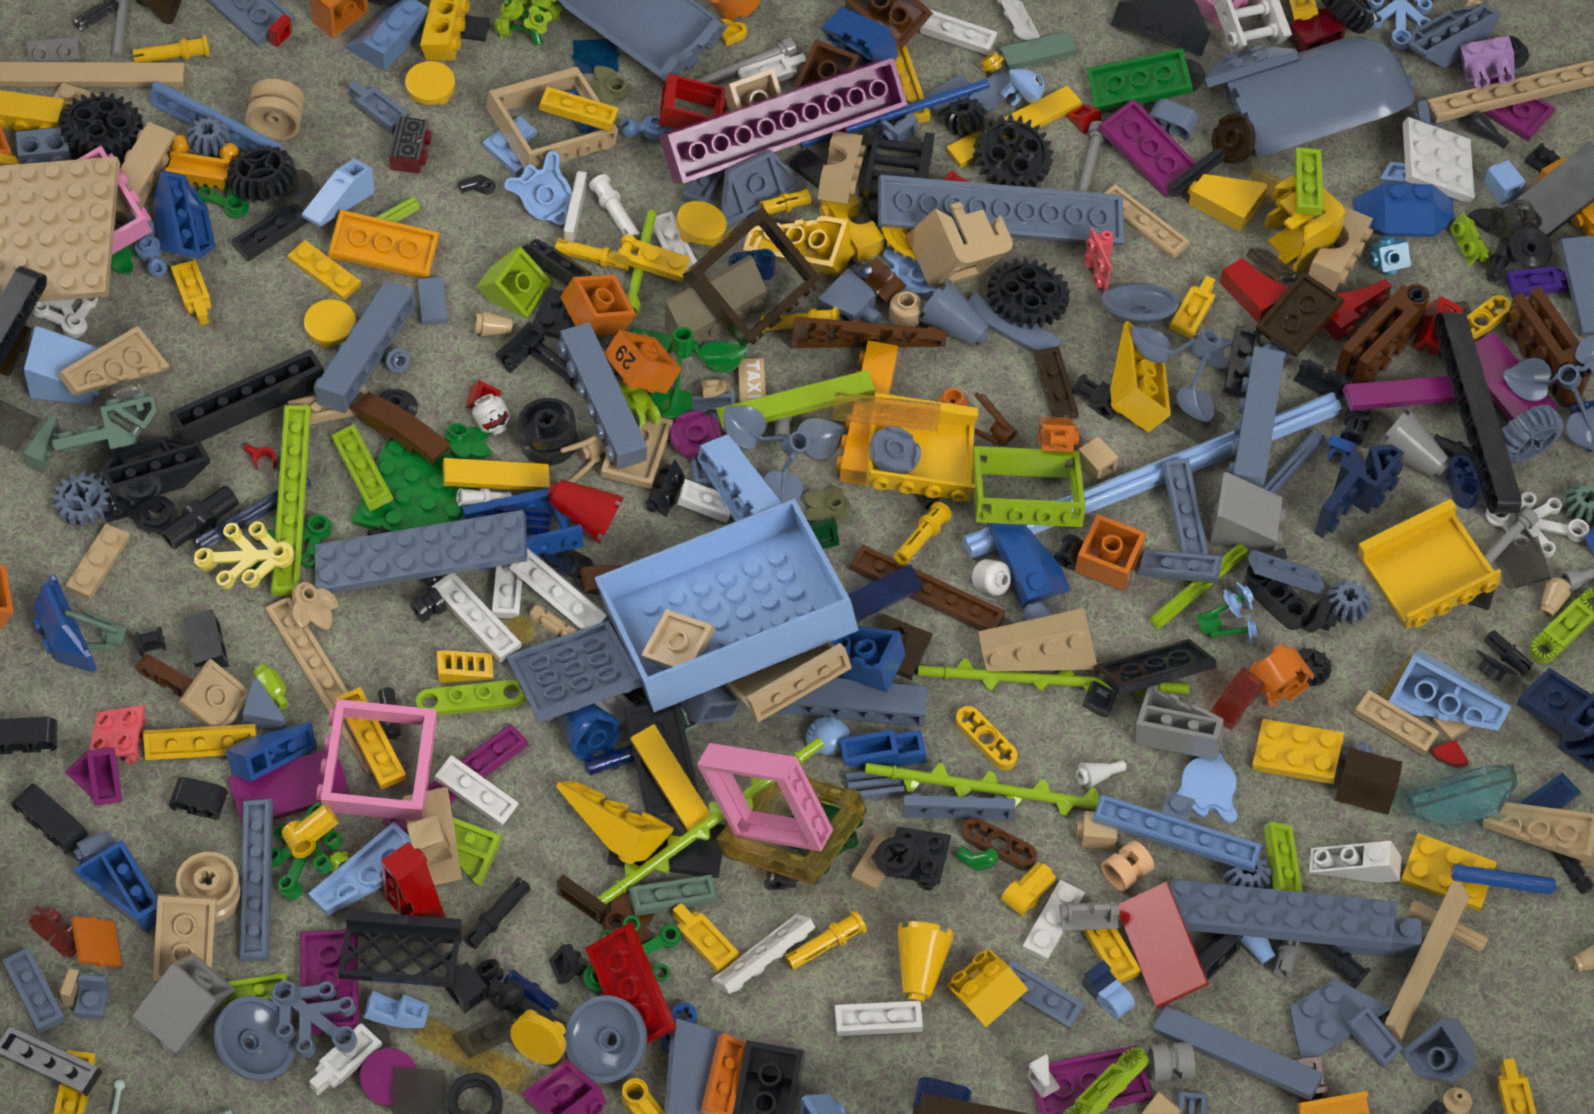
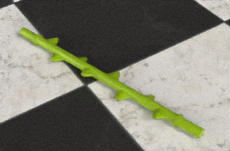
[918,659,1189,698]
[597,737,825,904]
[865,763,1138,816]

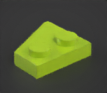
[452,817,503,887]

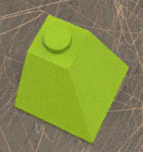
[476,246,552,318]

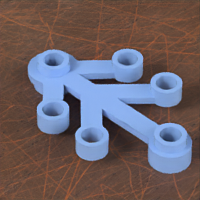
[1369,0,1432,50]

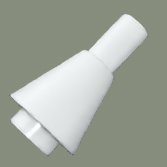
[1076,760,1126,789]

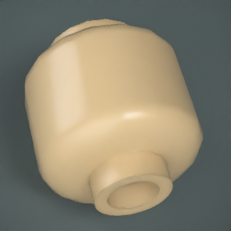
[889,291,923,327]

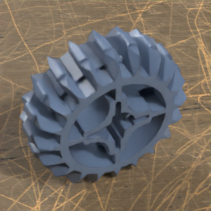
[1502,404,1564,464]

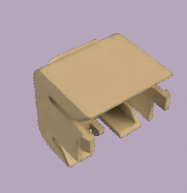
[906,202,1013,289]

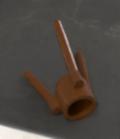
[974,392,1017,446]

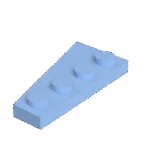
[308,822,423,916]

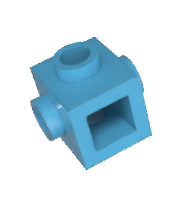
[1369,237,1411,275]

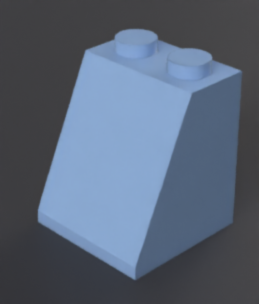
[24,327,101,405]

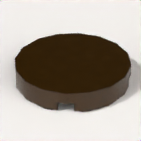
[1211,114,1256,164]

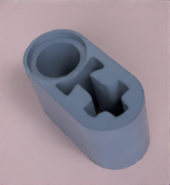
[1149,98,1199,141]

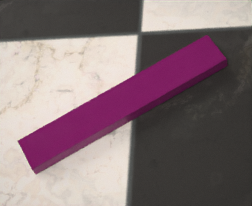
[1342,376,1456,411]
[382,723,529,834]

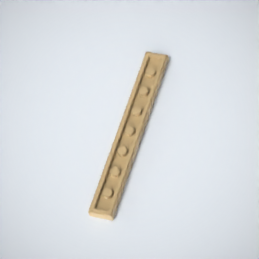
[1427,60,1594,123]
[0,62,185,87]
[265,596,372,776]

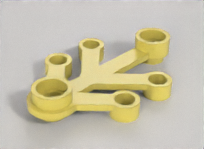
[194,521,294,589]

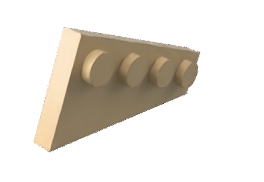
[57,326,170,396]
[1483,800,1594,864]

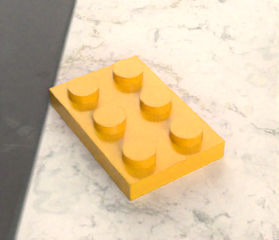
[1252,719,1344,784]
[1400,833,1497,912]

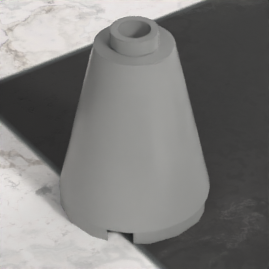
[1376,408,1449,477]

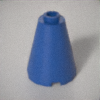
[557,703,621,761]

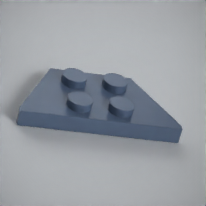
[1205,45,1299,88]
[721,149,806,226]
[1289,979,1390,1057]

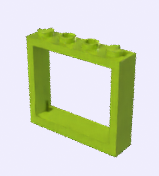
[972,446,1085,527]

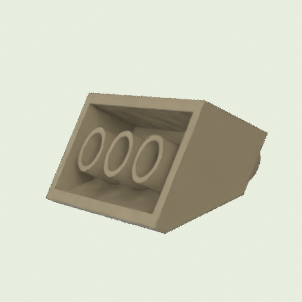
[665,255,767,346]

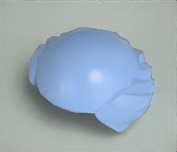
[805,716,850,755]

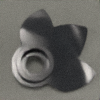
[543,549,595,579]

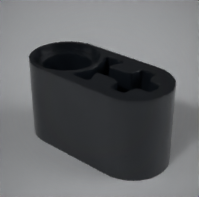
[168,777,228,820]

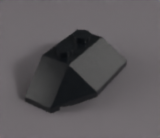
[1110,0,1210,57]
[100,436,210,502]

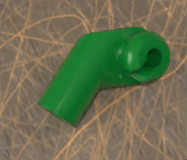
[956,846,999,871]

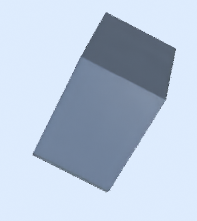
[243,678,287,731]

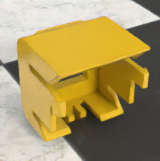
[1264,174,1345,281]

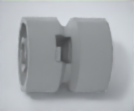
[1148,1042,1195,1082]

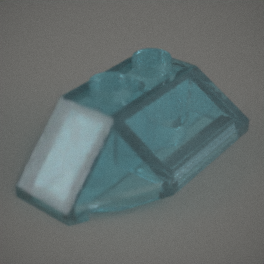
[1406,764,1518,829]

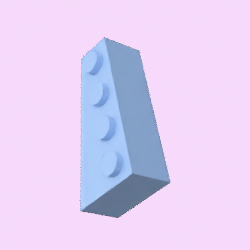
[697,434,782,522]

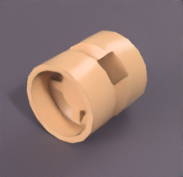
[1101,840,1154,892]

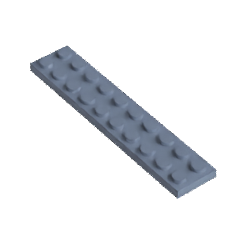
[878,175,1124,246]

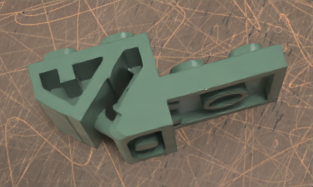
[52,392,160,453]

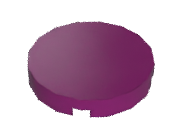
[670,411,722,459]
[359,1048,418,1107]

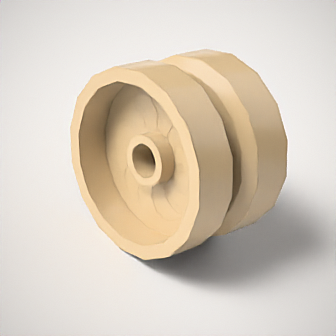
[245,79,305,140]
[175,852,241,923]

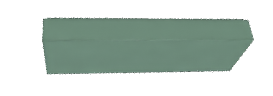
[1000,31,1077,70]
[629,874,718,916]

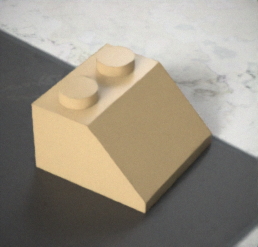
[727,68,782,111]

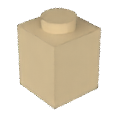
[1078,436,1119,483]
[1076,811,1117,850]

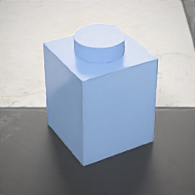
[1484,160,1525,204]

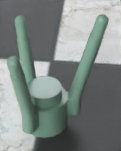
[64,610,128,652]

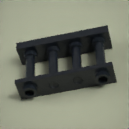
[858,125,935,208]

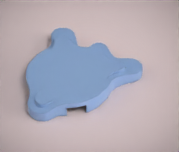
[504,151,572,226]
[882,248,941,298]
[1176,752,1237,824]

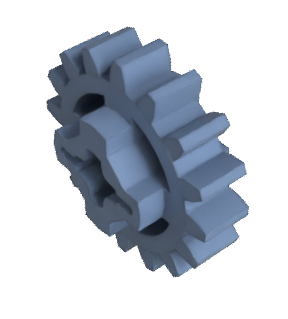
[52,471,112,527]

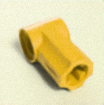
[282,803,340,858]
[1001,862,1056,918]
[621,1078,664,1114]

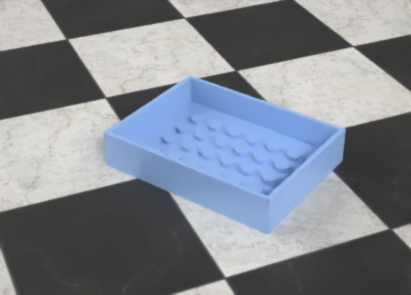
[595,499,859,712]

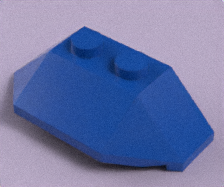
[153,171,215,259]
[1353,184,1455,237]
[33,574,97,672]

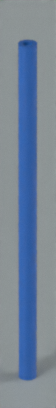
[800,79,990,148]

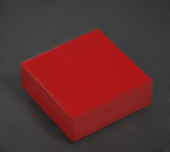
[268,14,292,47]

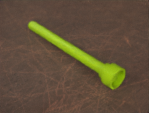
[626,210,657,316]

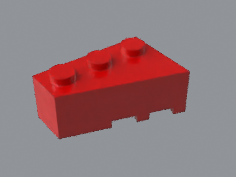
[381,842,446,918]

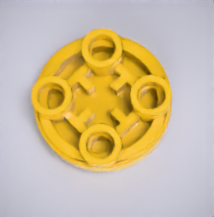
[405,61,455,105]
[676,201,727,247]
[304,299,356,348]
[510,1010,566,1065]

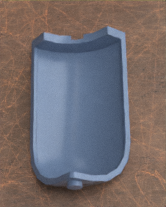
[559,0,729,81]
[1223,36,1415,158]

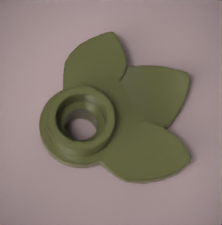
[588,66,629,105]
[802,485,850,522]

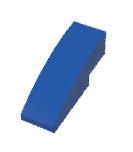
[839,729,927,768]

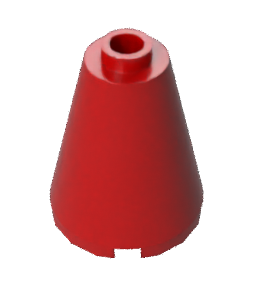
[546,479,624,544]

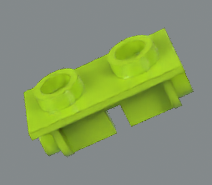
[1449,212,1490,266]

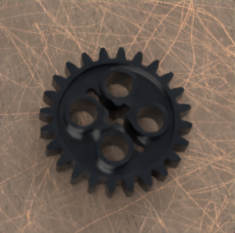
[60,92,143,156]
[972,114,1054,188]
[987,258,1070,329]

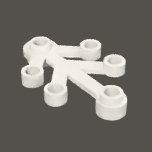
[32,298,98,339]
[1485,492,1589,558]

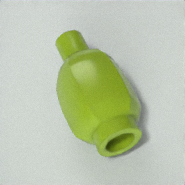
[253,664,289,710]

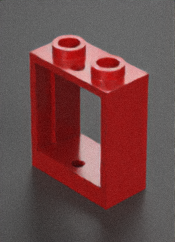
[658,73,727,129]

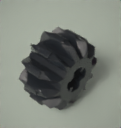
[944,97,986,137]

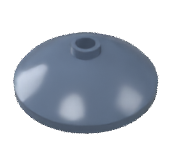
[1101,283,1179,325]
[565,995,647,1083]
[214,996,296,1081]

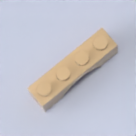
[818,131,866,204]
[1308,207,1373,292]

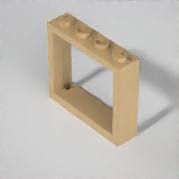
[486,67,618,169]

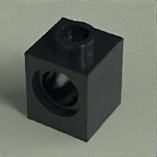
[444,962,488,1013]

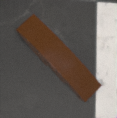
[350,392,451,464]

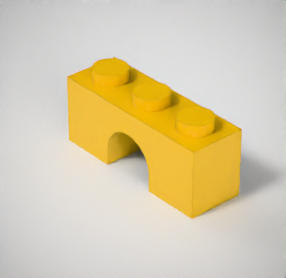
[819,195,885,261]

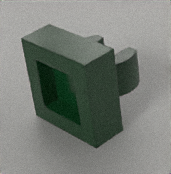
[809,517,839,549]

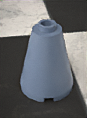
[918,279,990,347]

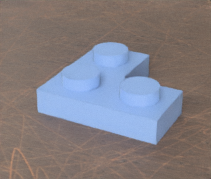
[482,116,537,176]

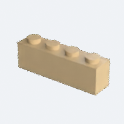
[115,122,177,223]

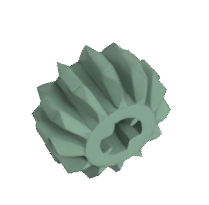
[1563,481,1594,525]

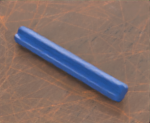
[1451,864,1556,894]

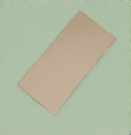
[403,787,462,885]

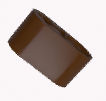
[859,257,907,304]

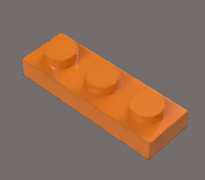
[700,1033,746,1114]

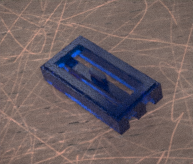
[497,506,552,535]

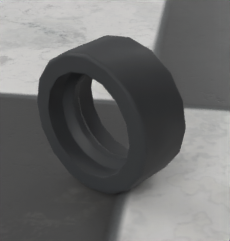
[447,1073,503,1114]

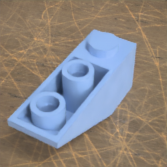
[302,159,374,227]

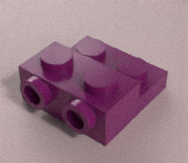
[522,1059,607,1114]

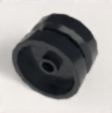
[517,398,578,466]

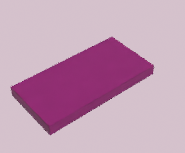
[1097,99,1196,198]
[1475,333,1559,421]
[228,750,351,828]
[300,929,359,1034]
[1027,1045,1154,1114]

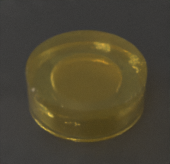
[508,616,535,643]

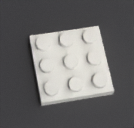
[1403,117,1475,202]

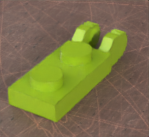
[617,380,661,427]

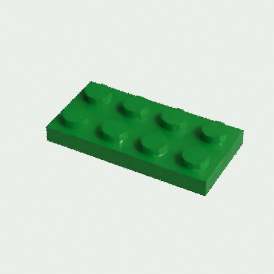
[1086,48,1193,112]

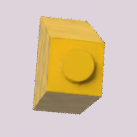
[1188,174,1268,232]

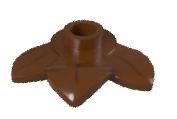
[602,893,655,943]

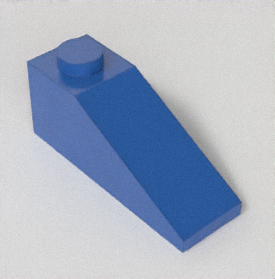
[226,722,317,781]

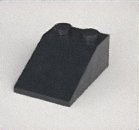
[733,1040,806,1114]

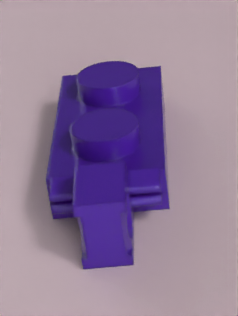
[1505,266,1569,298]

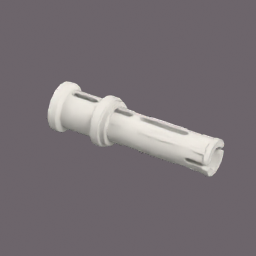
[589,174,641,238]

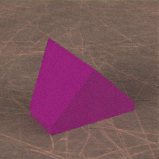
[65,747,122,805]

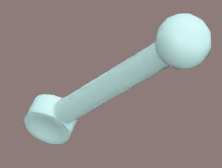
[111,1079,125,1114]

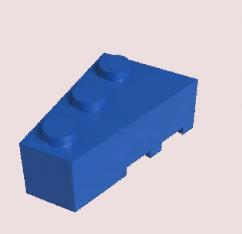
[822,7,899,65]
[73,840,158,933]

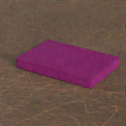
[1481,77,1556,142]

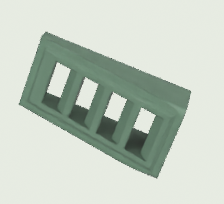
[23,414,60,474]

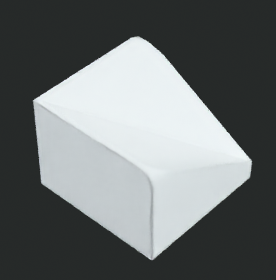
[1027,1054,1060,1098]

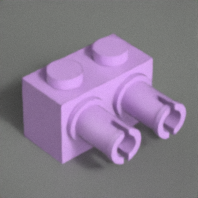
[1460,36,1515,89]

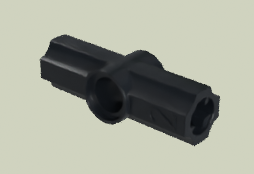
[160,486,239,549]

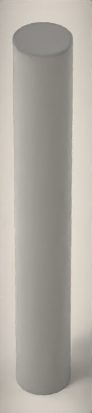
[112,0,129,58]

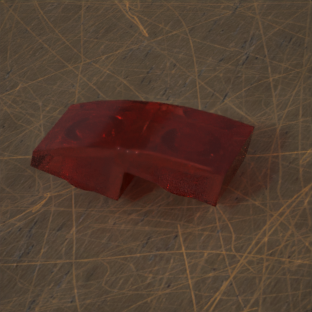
[1210,667,1265,730]

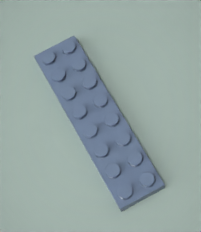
[315,510,528,593]
[1170,879,1397,951]

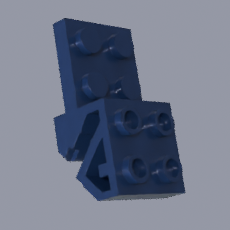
[1314,444,1405,539]
[1517,667,1594,771]

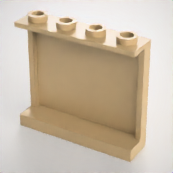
[724,642,852,722]

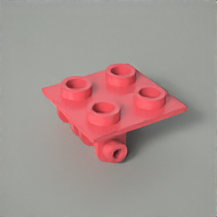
[1083,227,1114,293]
[89,705,147,764]

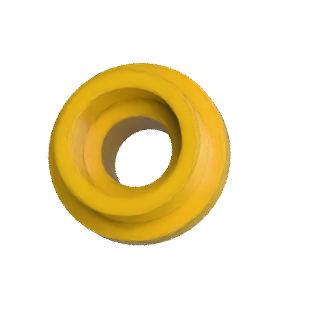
[980,51,1004,73]

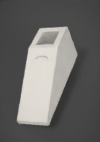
[1309,841,1401,883]

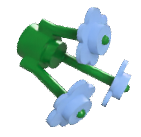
[1196,582,1259,646]

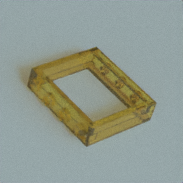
[717,776,868,885]

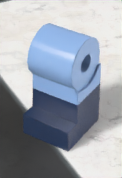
[1082,960,1135,1019]

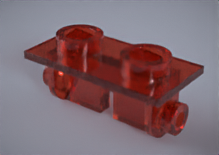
[29,906,77,958]

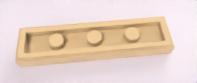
[1105,184,1190,259]

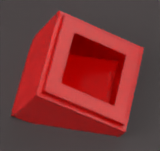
[1066,104,1103,135]
[466,380,501,409]

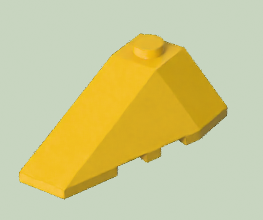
[743,216,851,277]
[556,780,674,864]

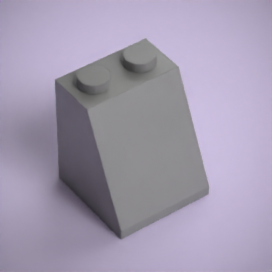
[1210,472,1286,553]
[133,953,237,1053]

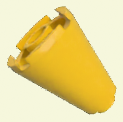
[897,921,954,1003]

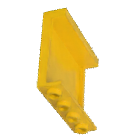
[865,393,978,502]
[1358,499,1501,629]

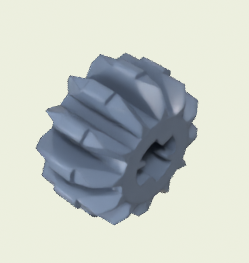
[187,115,230,157]
[1326,578,1371,625]
[1223,859,1272,889]

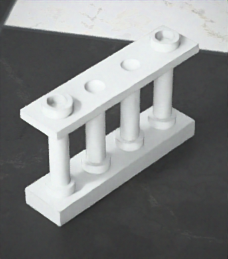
[1212,0,1292,53]

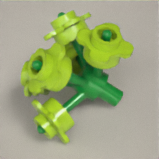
[494,0,562,46]

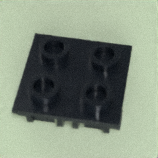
[885,827,951,891]

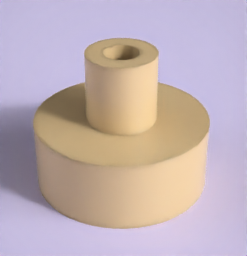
[1442,1087,1472,1114]

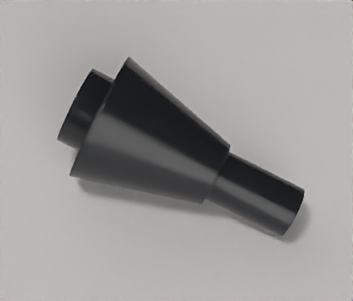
[1467,111,1510,149]

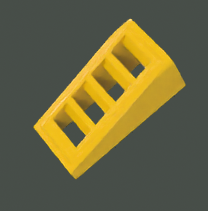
[437,650,493,683]

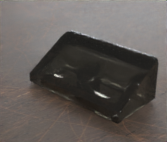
[452,1009,513,1059]

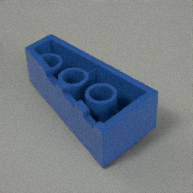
[831,626,906,693]

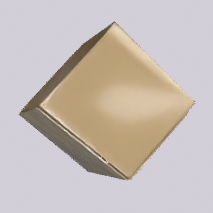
[407,815,452,866]

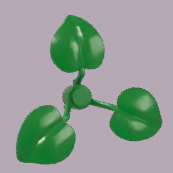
[632,326,748,418]

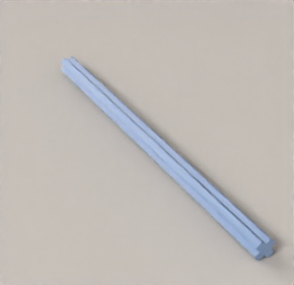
[962,392,1341,559]

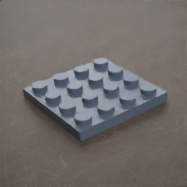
[506,620,642,723]

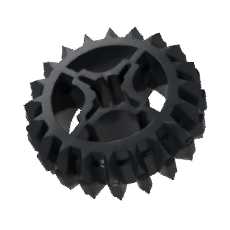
[1321,0,1377,34]
[227,145,296,203]

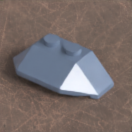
[1409,3,1500,68]

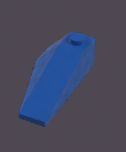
[987,523,1071,608]

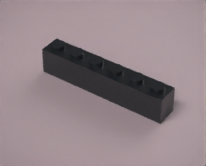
[169,349,324,442]

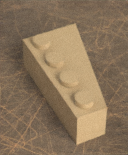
[978,608,1097,672]

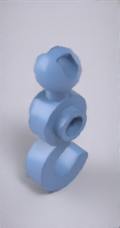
[620,115,676,141]
[125,217,167,278]

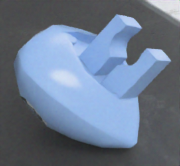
[1000,68,1045,106]

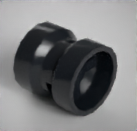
[410,587,447,623]

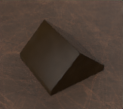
[1335,747,1403,815]

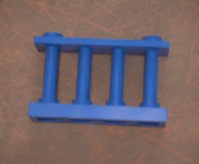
[463,487,584,570]

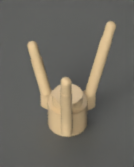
[561,435,605,483]

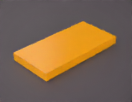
[328,210,440,278]

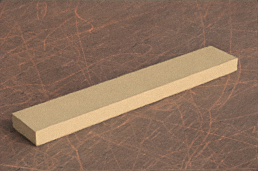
[1385,881,1469,1041]

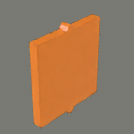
[71,916,122,968]

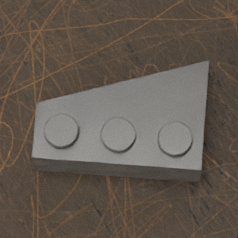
[1136,685,1224,760]

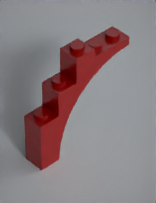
[1220,258,1392,341]

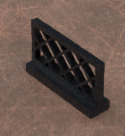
[338,910,462,988]

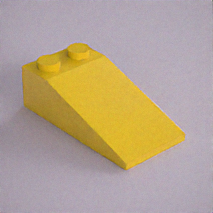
[1110,321,1171,433]

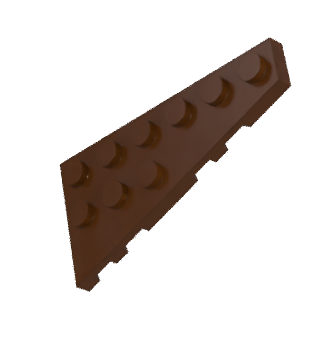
[790,316,947,348]

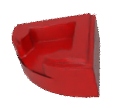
[1430,740,1469,768]

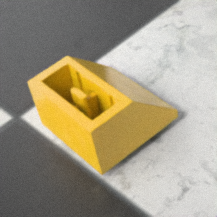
[946,948,1028,1028]

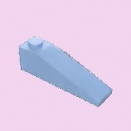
[1389,649,1512,731]

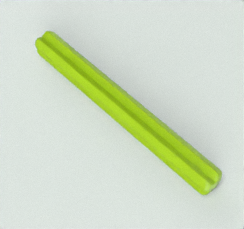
[1149,543,1249,629]

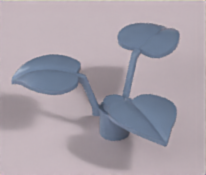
[1132,325,1232,422]
[1504,334,1594,451]
[723,406,844,503]

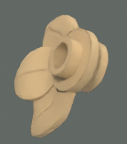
[292,582,339,631]

